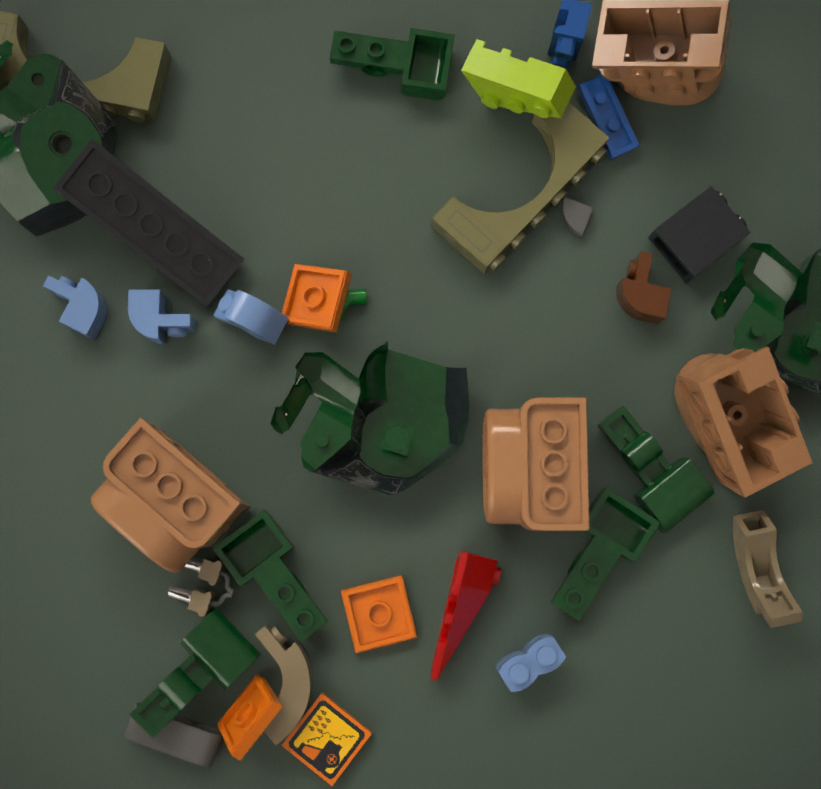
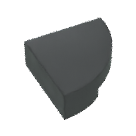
[562,197,593,237]

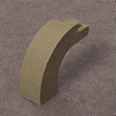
[733,510,803,628]
[255,624,313,745]

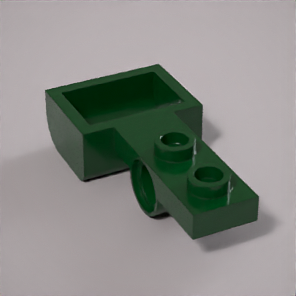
[329,28,455,100]
[597,406,714,533]
[550,487,660,621]
[212,509,328,642]
[129,608,261,739]

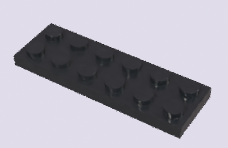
[53,139,244,307]

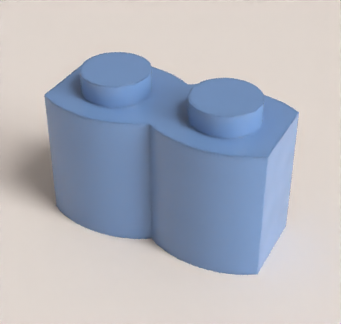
[495,634,566,692]

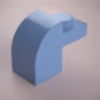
[43,276,107,340]
[213,289,289,345]
[128,290,196,344]

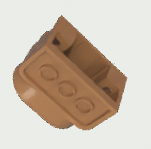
[592,0,733,106]
[674,347,813,498]
[482,398,589,531]
[90,418,251,573]

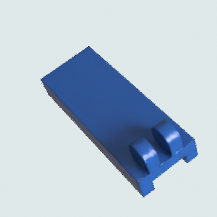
[576,74,640,160]

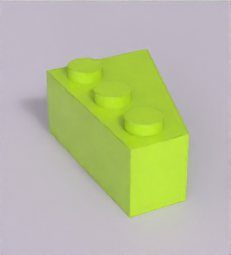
[461,39,576,118]

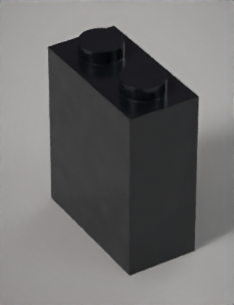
[648,186,751,284]

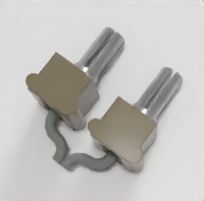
[168,558,234,617]

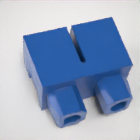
[547,0,592,71]

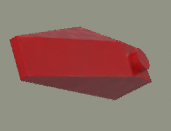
[430,551,501,680]

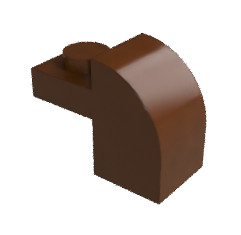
[616,251,671,324]

